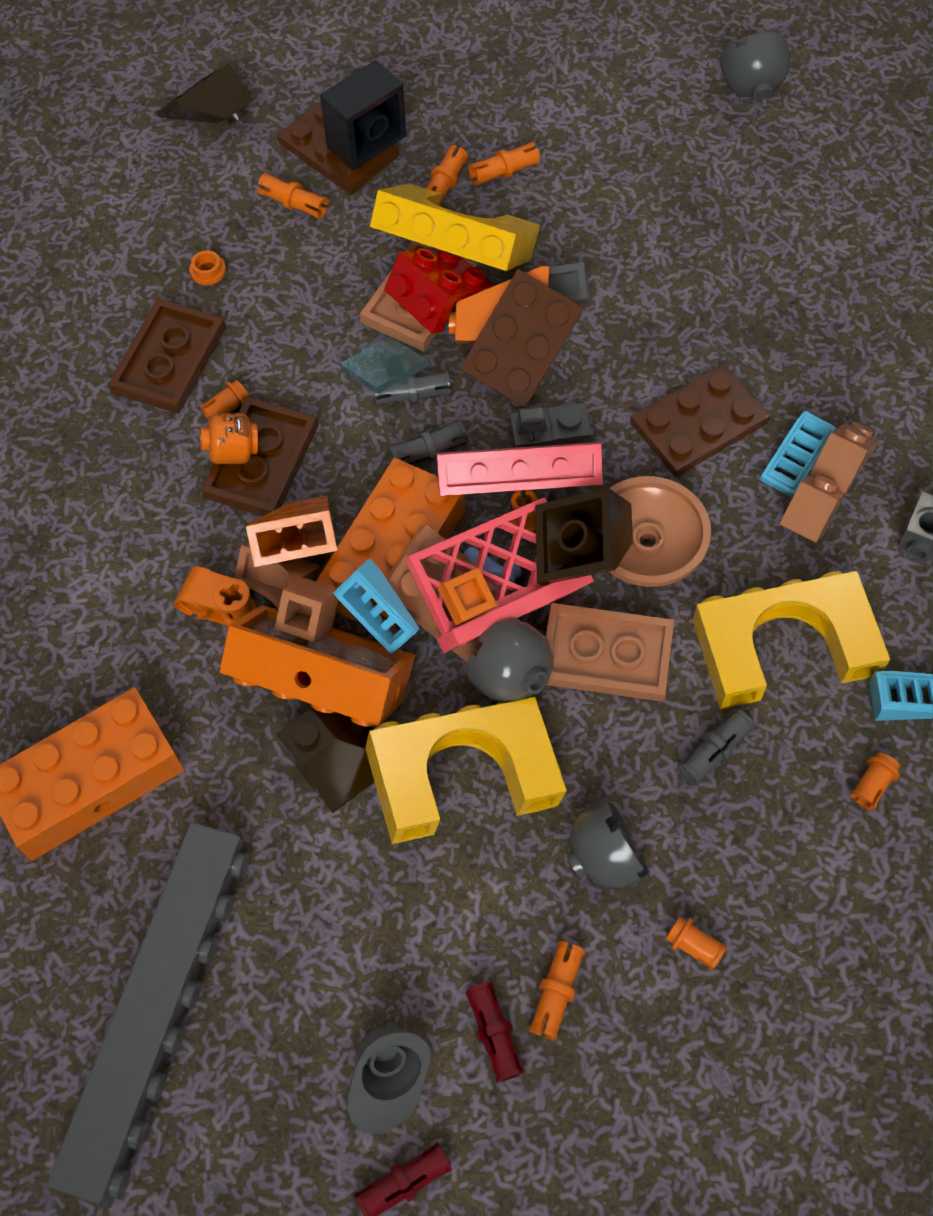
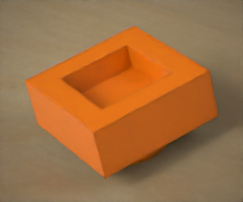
[437,567,498,626]

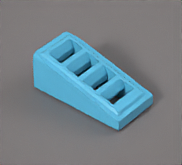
[760,411,837,498]
[333,558,420,655]
[869,671,933,721]

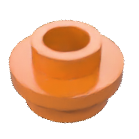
[189,250,226,286]

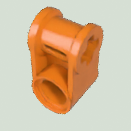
[174,566,257,626]

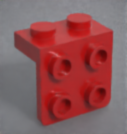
[384,247,494,334]

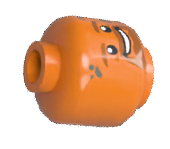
[200,413,258,464]

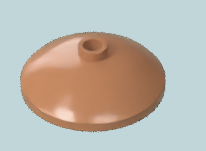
[608,476,711,587]

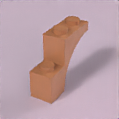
[780,421,880,543]
[234,542,338,642]

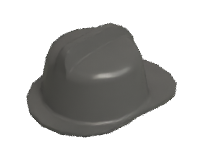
[347,1020,431,1134]

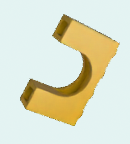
[370,183,540,271]
[692,571,890,709]
[365,697,567,844]

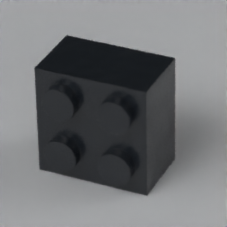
[320,60,407,171]

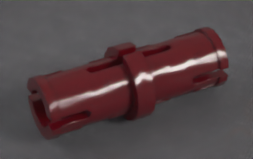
[465,982,524,1083]
[353,1142,453,1216]

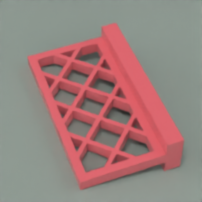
[436,442,603,496]
[405,497,594,654]

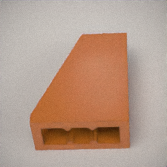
[449,266,549,344]
[246,496,337,567]

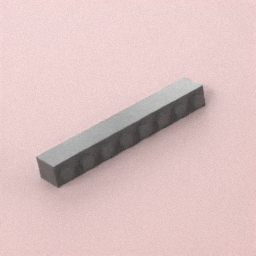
[45,822,250,1208]

